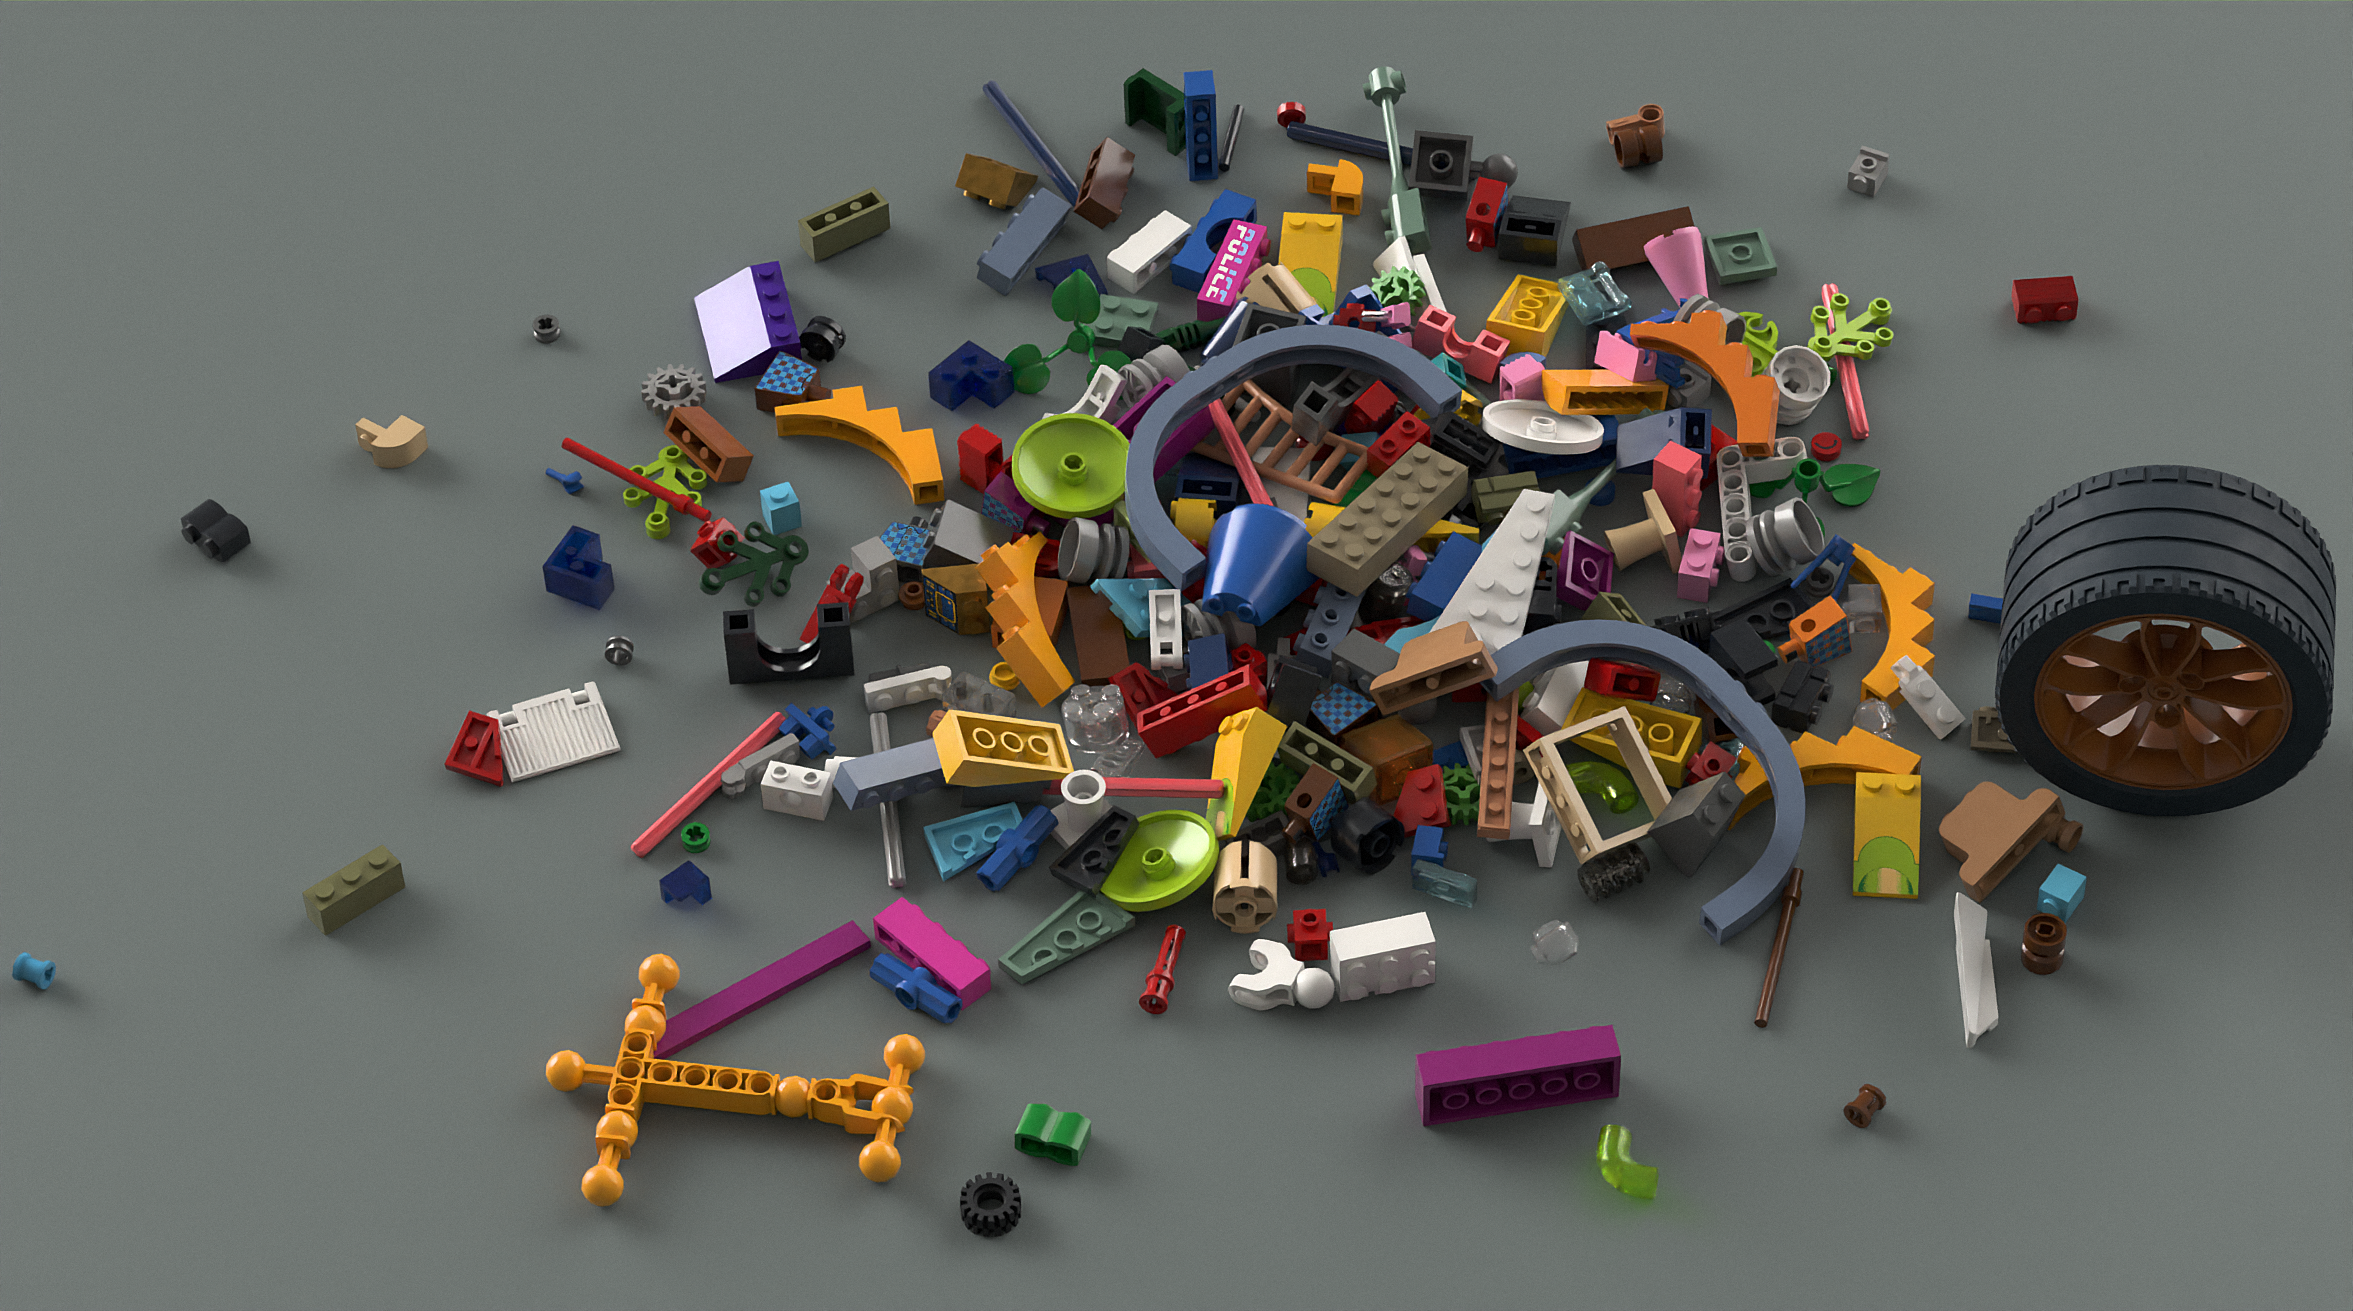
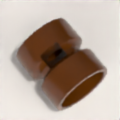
[1613,125,1663,168]
[2021,913,2067,975]

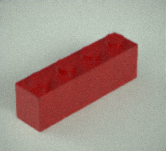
[1137,664,1268,759]

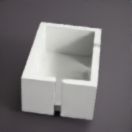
[1330,912,1436,1002]

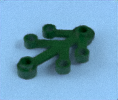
[699,521,809,607]

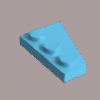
[923,801,1023,882]

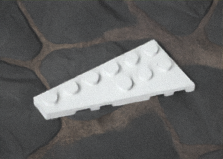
[1429,489,1555,655]

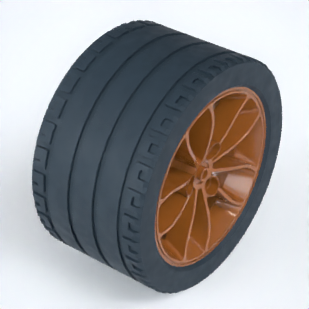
[1995,465,2337,816]

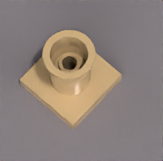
[1604,489,1682,574]

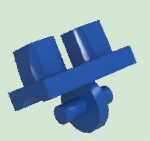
[779,703,837,760]

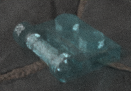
[1558,261,1632,326]

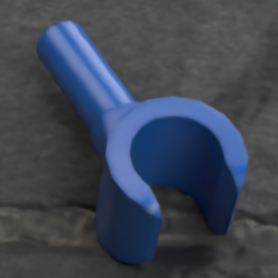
[546,468,584,494]

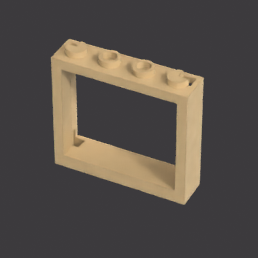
[1523,706,1672,865]

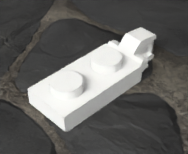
[1890,655,1966,740]

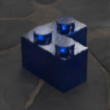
[928,340,1015,411]
[542,525,615,610]

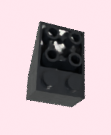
[1498,195,1571,266]

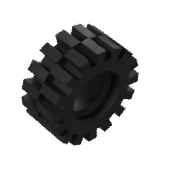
[960,1172,1022,1237]

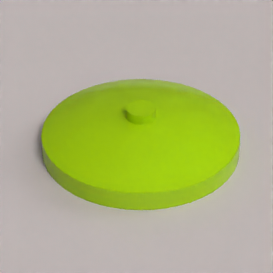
[1012,413,1130,519]
[1100,809,1219,912]

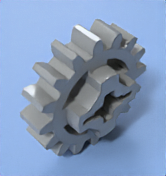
[641,364,707,420]

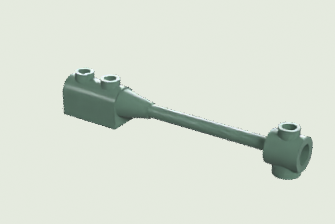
[1363,66,1432,255]
[1541,407,1665,556]

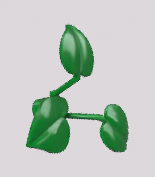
[1000,269,1132,400]
[1749,458,1881,538]

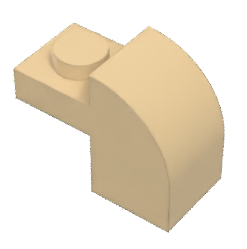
[355,415,428,468]

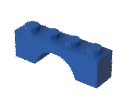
[1169,189,1257,293]

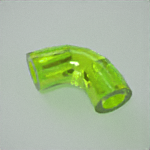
[1565,761,1639,814]
[1596,1124,1659,1200]

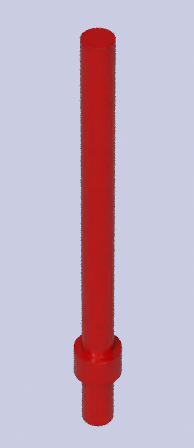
[561,437,712,523]

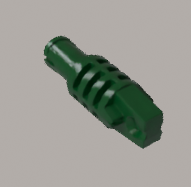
[1155,316,1226,353]

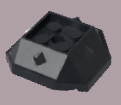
[1375,411,1509,533]

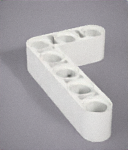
[1716,437,1807,582]

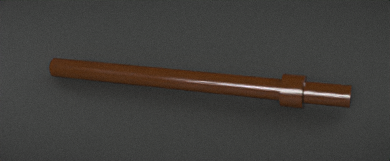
[1754,868,1804,1028]

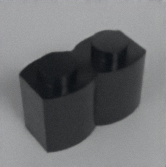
[181,499,251,562]

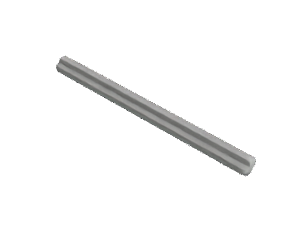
[870,712,906,888]

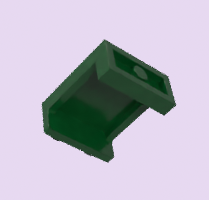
[1123,68,1186,156]

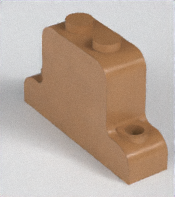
[1369,621,1498,715]
[1939,781,2066,903]

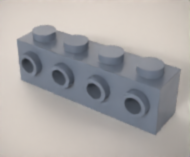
[977,187,1071,296]
[1292,582,1367,678]
[833,738,954,811]

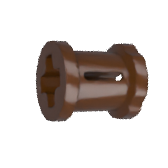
[1843,1084,1886,1128]

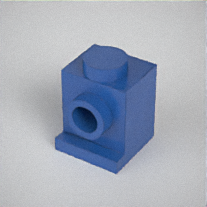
[1411,825,1448,879]

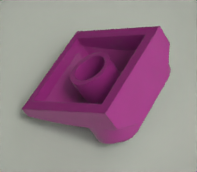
[1556,530,1614,611]

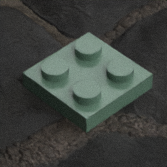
[1704,227,1777,285]
[1089,294,1159,348]

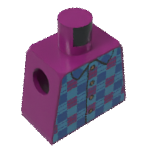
[981,472,1051,537]

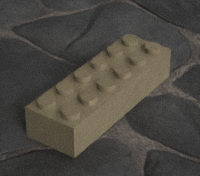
[1307,442,1468,597]

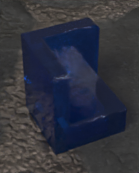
[659,860,712,905]

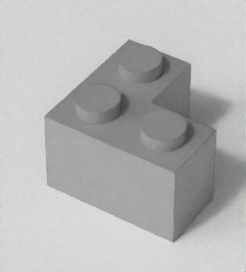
[826,536,899,623]

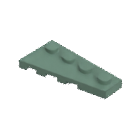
[998,890,1136,984]

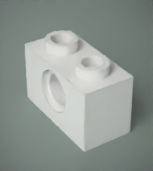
[760,761,834,821]

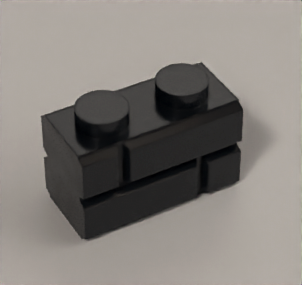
[1771,660,1834,734]

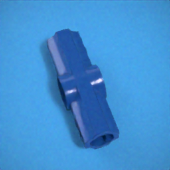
[976,805,1059,892]
[869,953,963,1024]

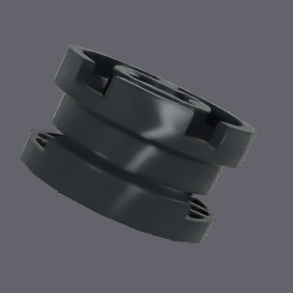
[799,316,846,363]

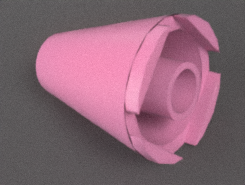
[1644,227,1708,308]

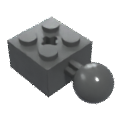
[1409,130,1518,201]
[1331,629,1437,725]

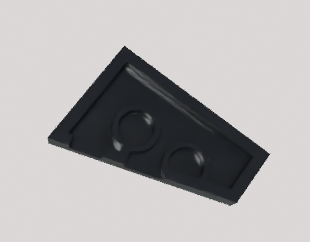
[1049,805,1140,898]

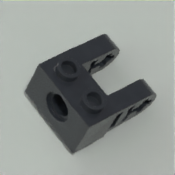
[1522,557,1562,636]

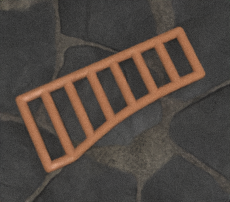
[1190,379,1369,504]

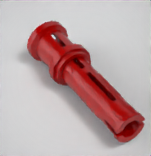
[1139,925,1186,1014]

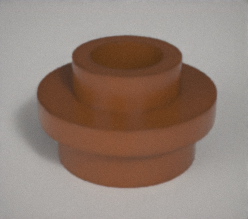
[898,581,925,610]

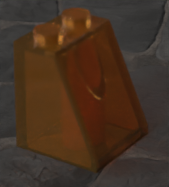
[1341,714,1433,806]

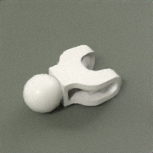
[1228,939,1335,1011]

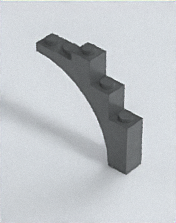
[1291,331,1387,446]

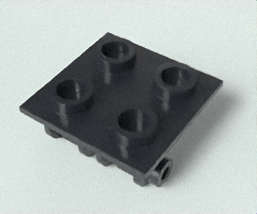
[1650,607,1721,644]

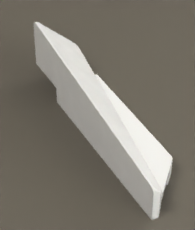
[1373,236,1447,327]
[1954,892,1998,1048]

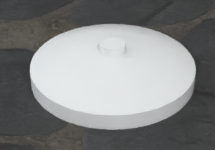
[1481,399,1604,455]

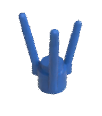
[1791,534,1856,602]

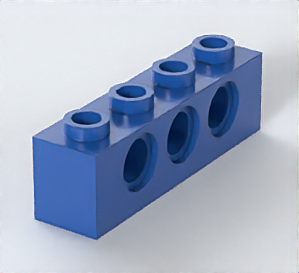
[1183,70,1218,181]

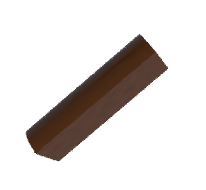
[1572,206,1695,275]
[1066,585,1130,698]

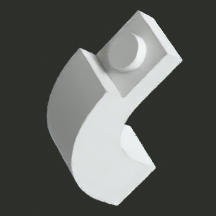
[1042,365,1128,424]

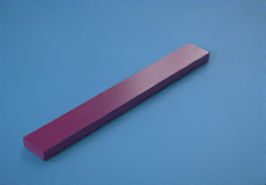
[653,920,871,1060]

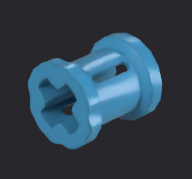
[12,952,56,989]

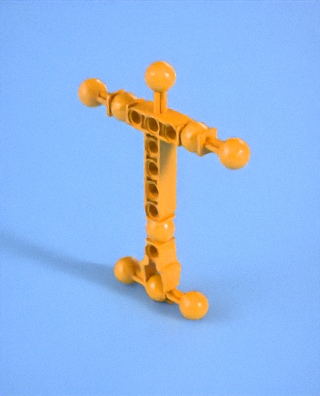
[546,954,925,1207]

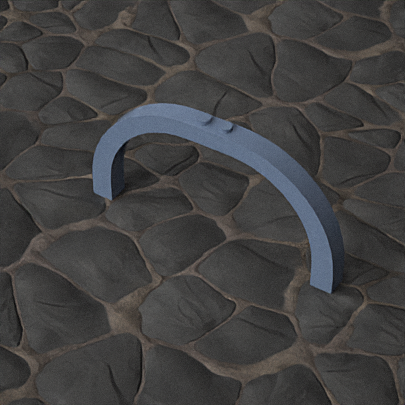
[1125,325,1462,592]
[1479,619,1806,946]

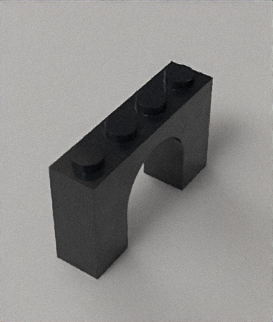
[723,602,855,685]

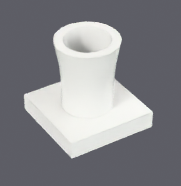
[1050,770,1112,850]
[1486,783,1562,867]

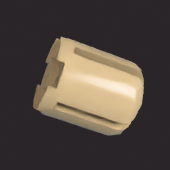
[1236,261,1318,314]
[1212,841,1277,934]

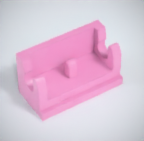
[1594,331,1657,382]

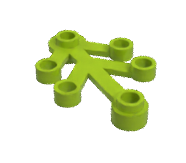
[1807,293,1894,362]
[623,445,707,539]

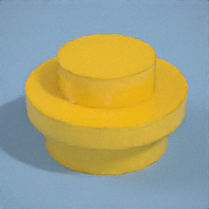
[989,662,1020,691]

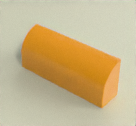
[1541,370,1669,415]

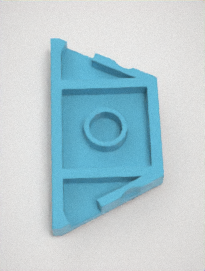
[1091,578,1191,637]

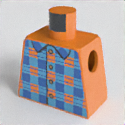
[1777,595,1852,667]

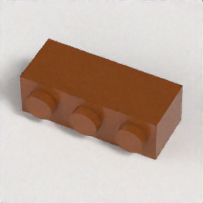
[663,406,754,483]

